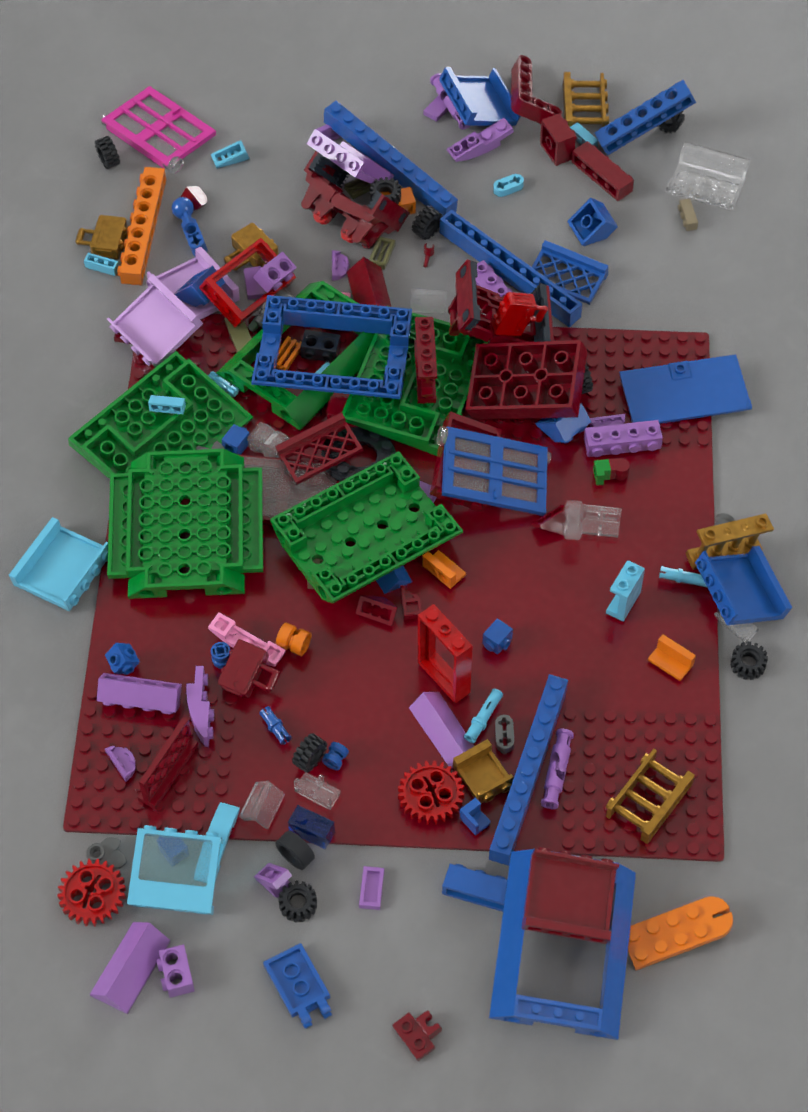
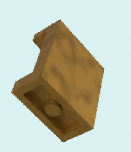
[453,739,514,804]

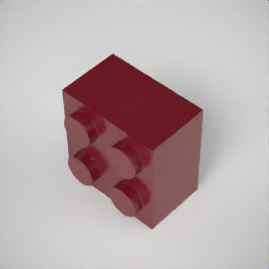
[540,113,577,166]

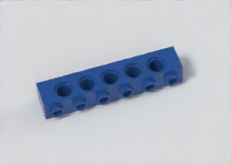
[595,80,696,156]

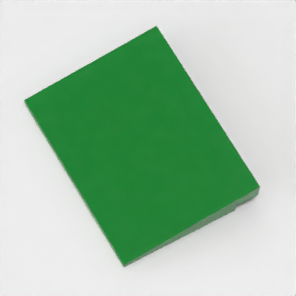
[342,306,490,456]
[68,351,253,479]

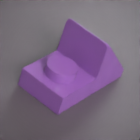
[254,863,292,898]

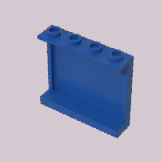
[439,67,521,126]
[695,546,792,626]

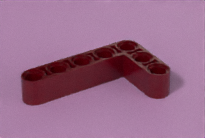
[511,55,562,124]

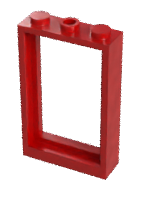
[199,238,296,328]
[418,604,473,704]

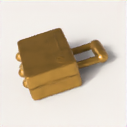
[75,215,128,260]
[224,223,279,271]

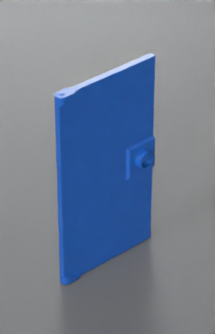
[619,354,752,424]

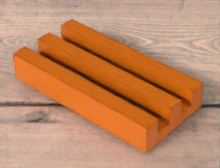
[276,336,301,371]

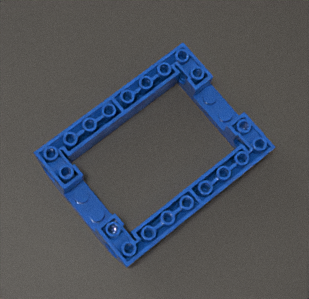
[251,295,412,399]
[489,849,636,1040]

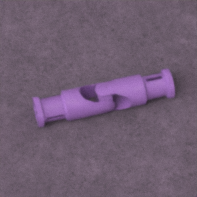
[430,73,470,130]
[541,728,574,809]

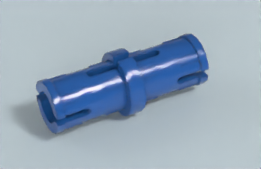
[259,706,292,745]

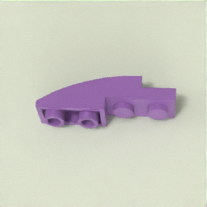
[446,118,514,162]
[186,666,214,747]

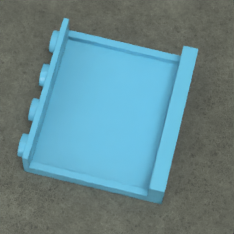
[9,517,108,612]

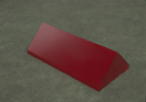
[347,257,392,307]

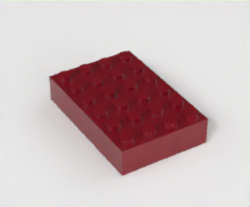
[466,340,588,420]

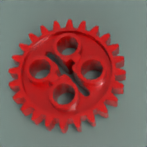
[398,760,464,825]
[57,859,127,926]

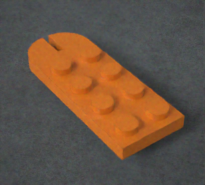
[628,896,733,971]

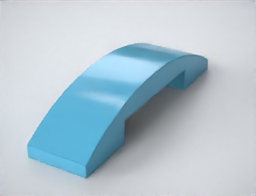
[194,802,240,884]

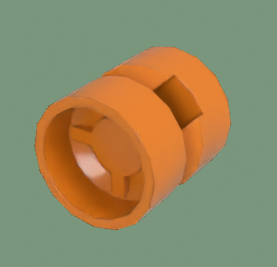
[276,622,312,656]

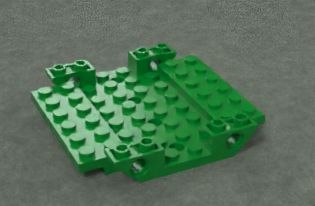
[107,449,263,599]

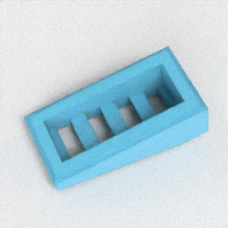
[211,140,250,168]

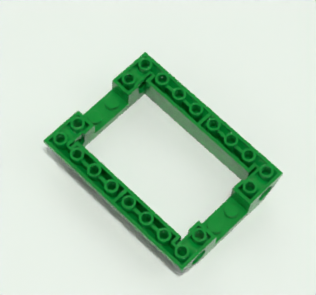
[216,281,375,431]

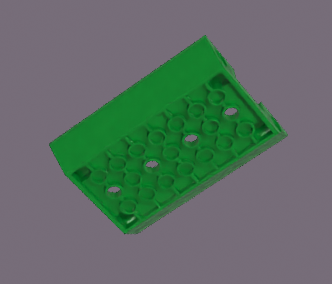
[270,451,463,603]

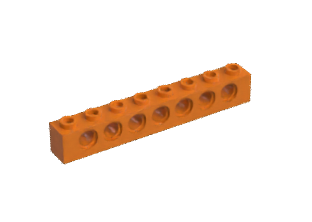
[117,167,166,285]

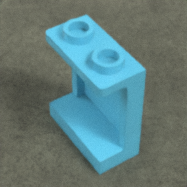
[606,561,645,622]

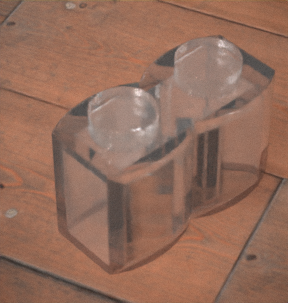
[247,422,290,458]
[563,500,584,540]

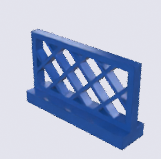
[532,240,608,305]

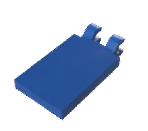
[263,943,332,1029]

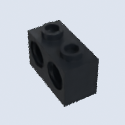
[300,330,341,362]

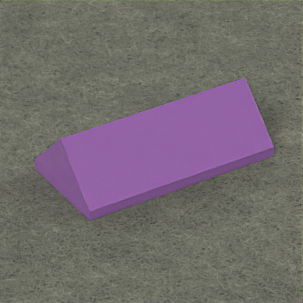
[409,692,474,769]
[90,922,170,1014]

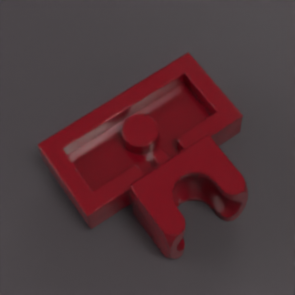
[392,1011,442,1061]

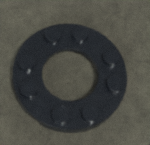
[321,427,396,482]

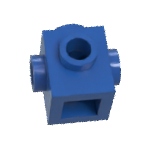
[105,643,140,675]

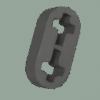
[495,715,514,753]

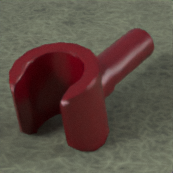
[423,243,434,268]

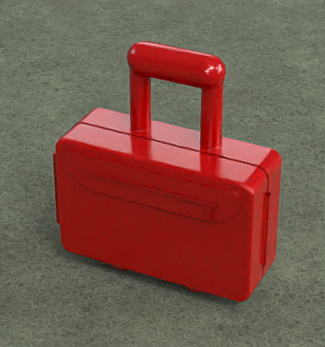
[491,292,548,336]

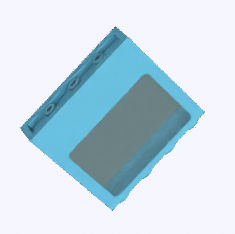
[127,825,223,915]

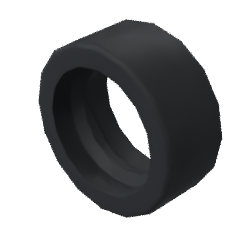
[275,830,315,870]

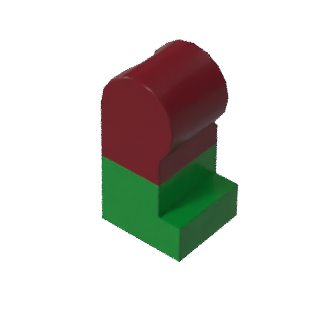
[593,458,630,485]

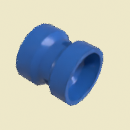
[211,642,230,669]
[322,742,349,770]

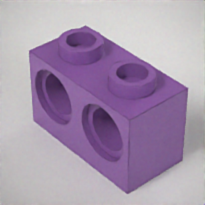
[253,251,297,293]
[156,944,195,998]

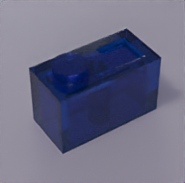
[288,805,335,849]

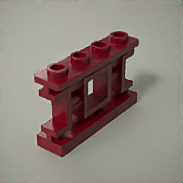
[414,317,437,404]

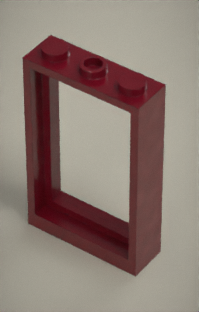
[430,412,502,512]

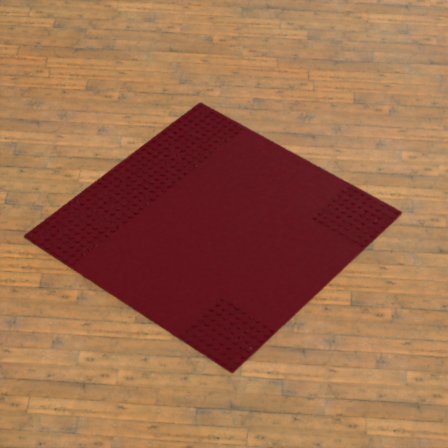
[63,314,724,862]

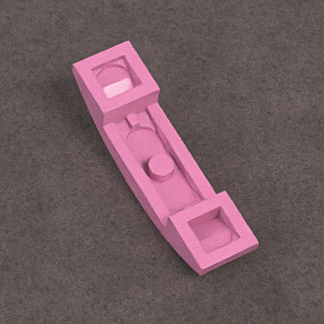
[208,612,286,667]

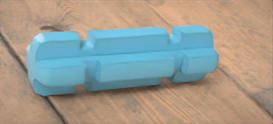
[208,372,239,397]

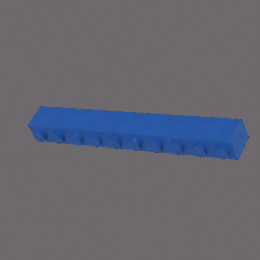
[324,100,458,216]
[439,210,582,327]
[489,674,568,866]

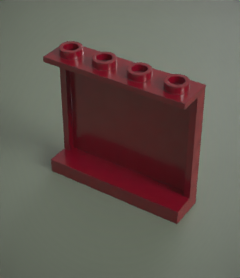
[522,847,619,944]

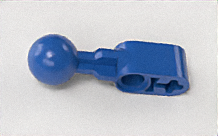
[172,197,208,257]

